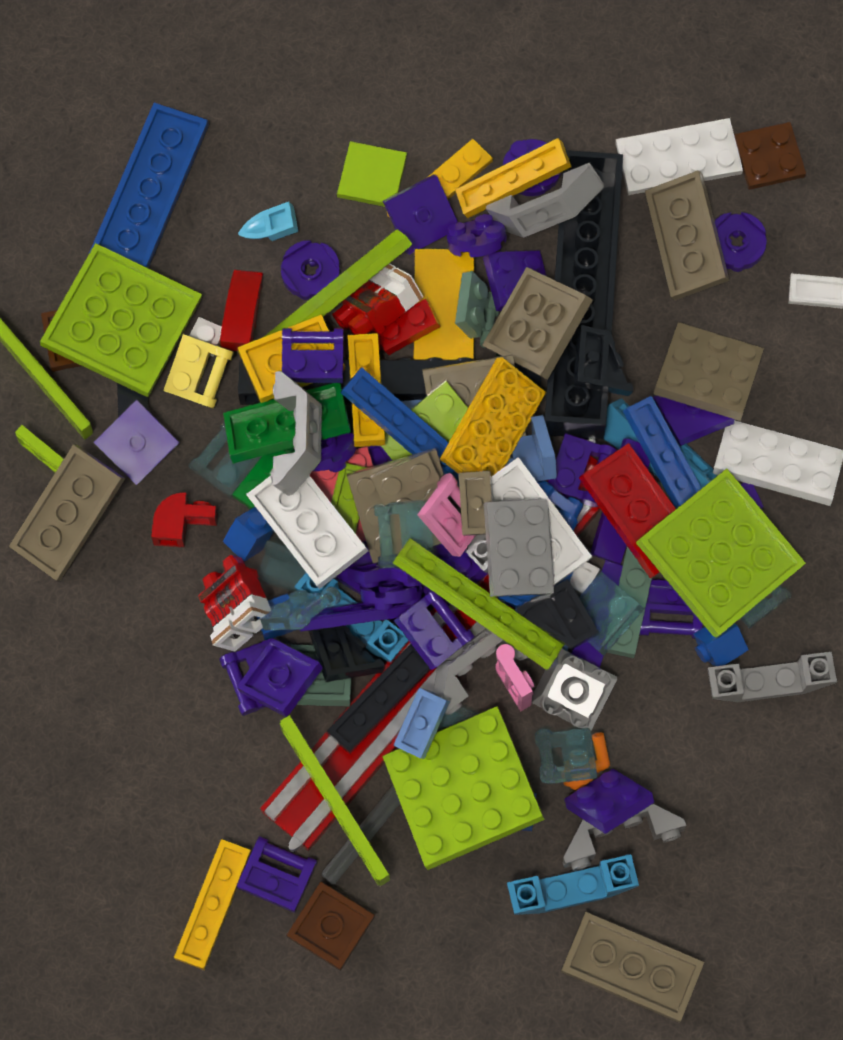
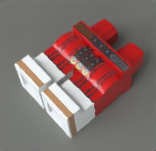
[333,263,423,335]
[198,555,274,651]

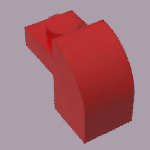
[151,492,218,547]

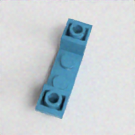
[294,573,409,663]
[507,854,639,915]

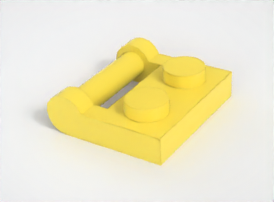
[163,334,234,409]

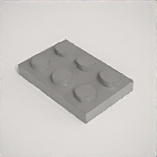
[484,500,554,597]

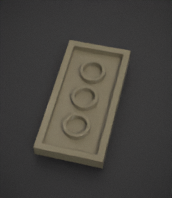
[645,170,730,300]
[9,444,125,581]
[561,912,704,1023]

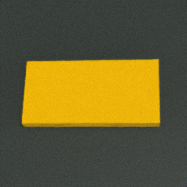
[414,249,474,360]
[440,357,546,477]

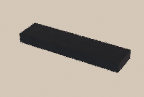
[327,644,431,754]

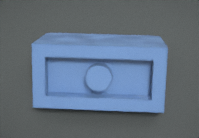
[512,415,556,482]
[393,688,450,759]

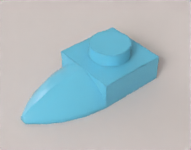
[238,202,298,241]

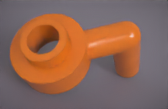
[561,732,610,790]

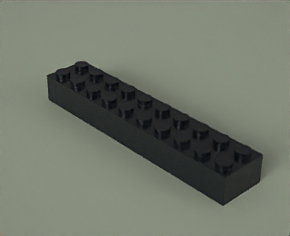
[544,150,623,440]

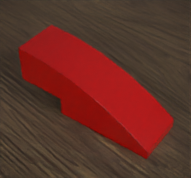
[220,270,263,351]

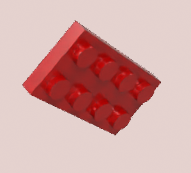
[579,443,676,579]

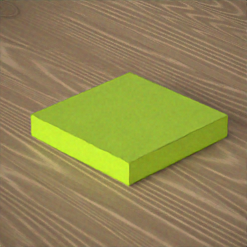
[337,141,407,207]

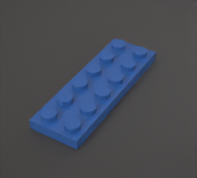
[89,103,209,268]

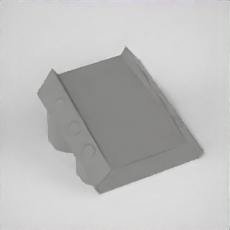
[532,649,617,732]

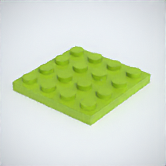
[40,243,202,397]
[636,469,806,637]
[382,706,545,870]

